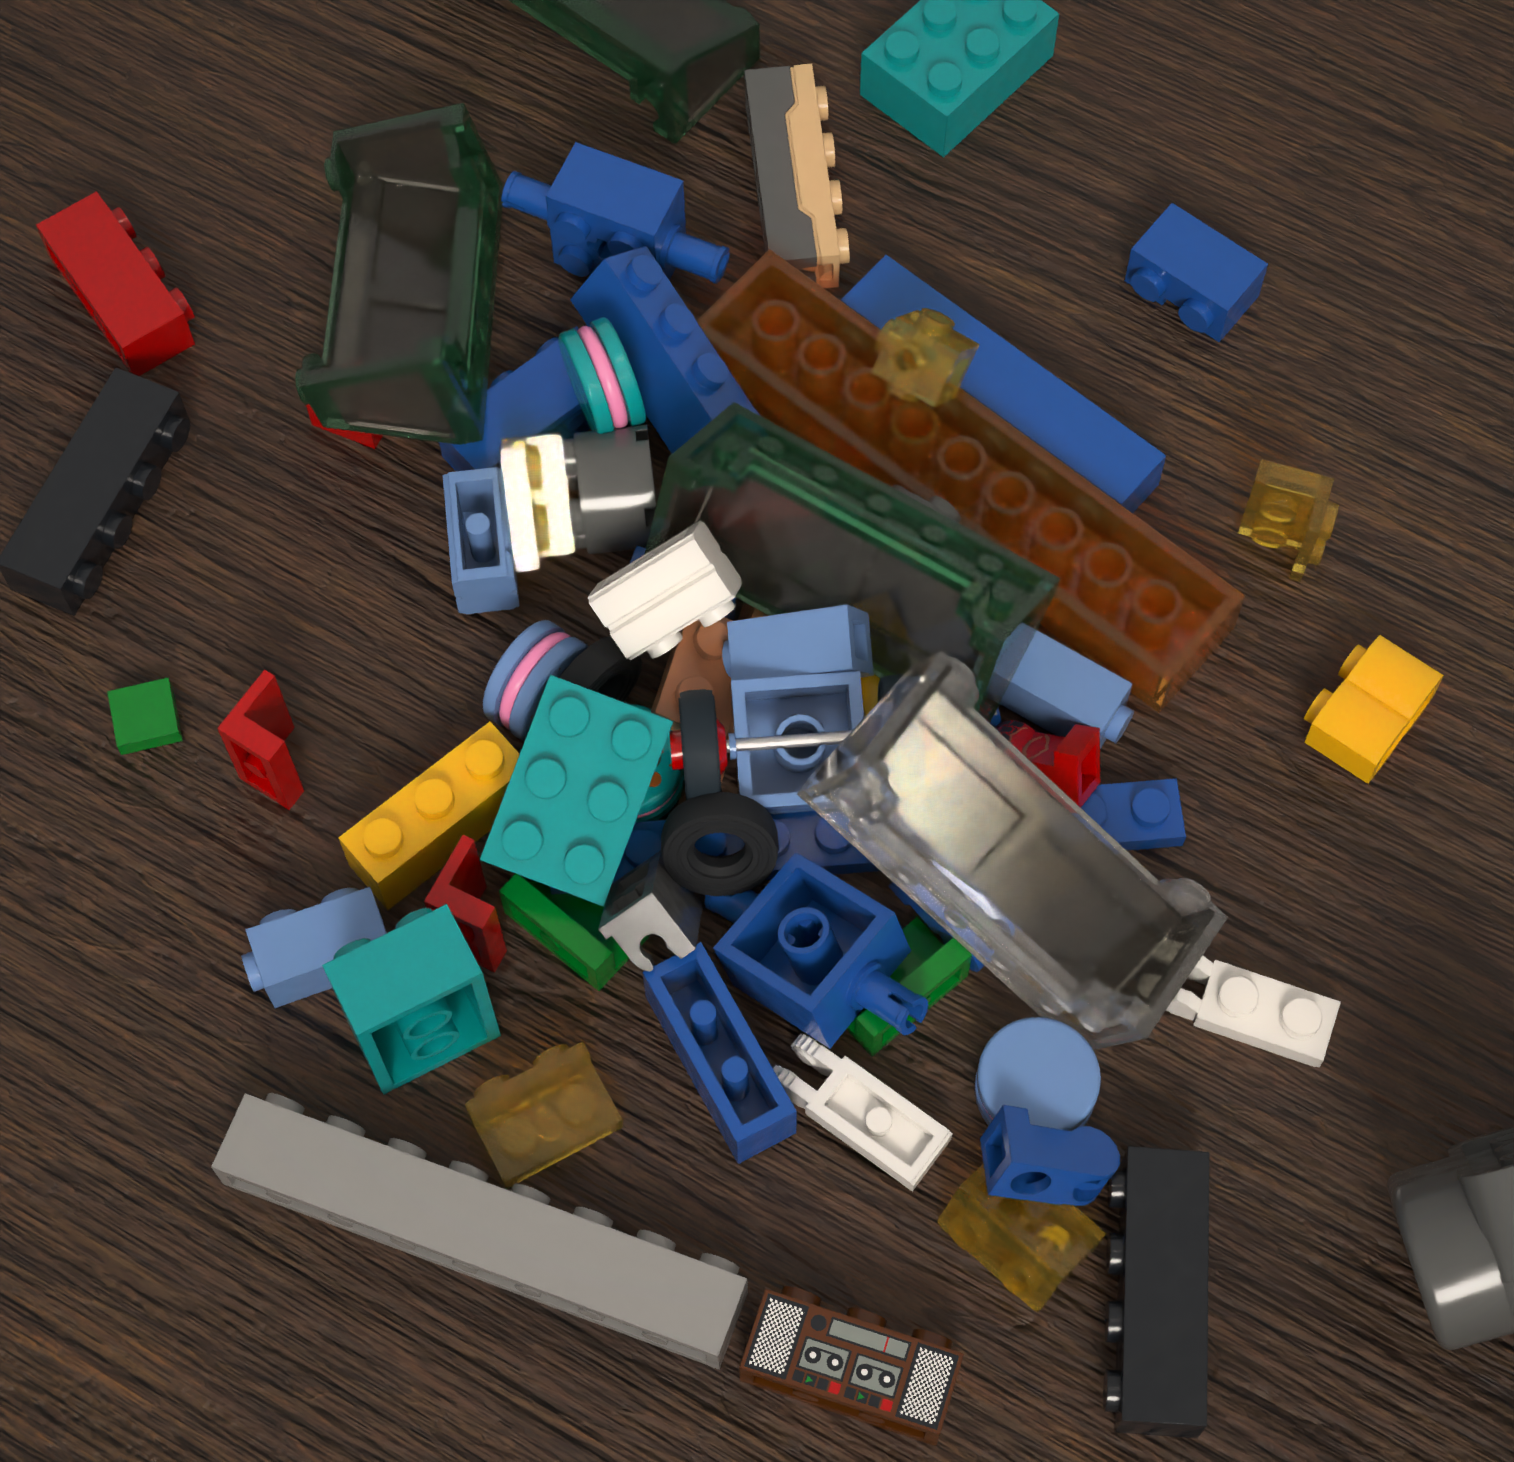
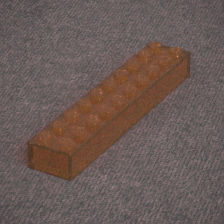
[697,249,1245,713]

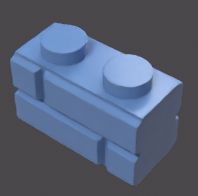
[443,467,520,614]

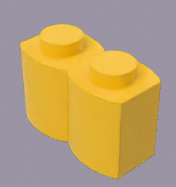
[1304,635,1444,784]

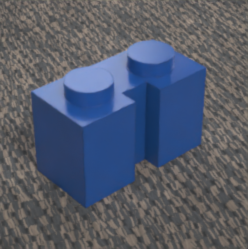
[1125,203,1268,342]

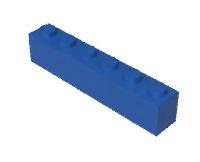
[839,255,1166,533]

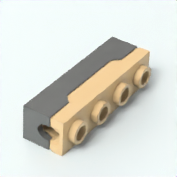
[744,64,850,294]

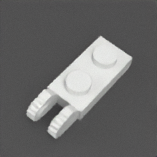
[1147,946,1341,1067]
[773,1033,953,1192]

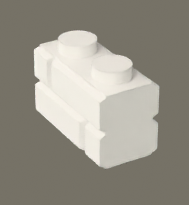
[588,520,742,660]

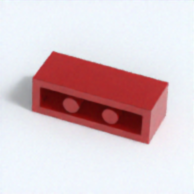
[36,191,195,376]

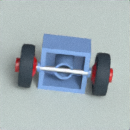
[670,671,932,814]

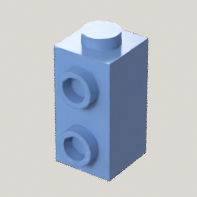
[722,604,874,680]
[989,623,1134,749]
[241,887,387,1008]

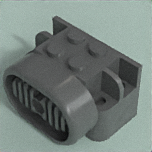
[1387,1126,1514,1350]

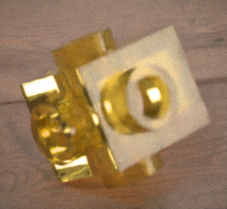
[871,308,980,407]

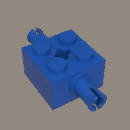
[501,142,730,284]
[704,852,928,1049]

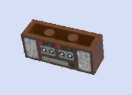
[739,1286,964,1446]

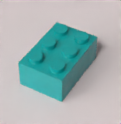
[860,0,1059,158]
[480,675,673,906]
[322,904,501,1095]

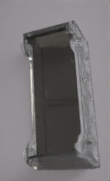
[797,650,1228,1050]

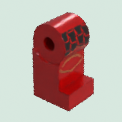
[971,720,1100,811]

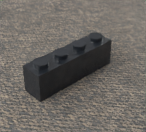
[0,368,190,616]
[1103,1146,1209,1438]

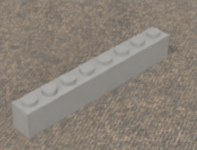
[211,1093,748,1370]

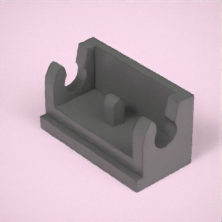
[598,850,703,972]

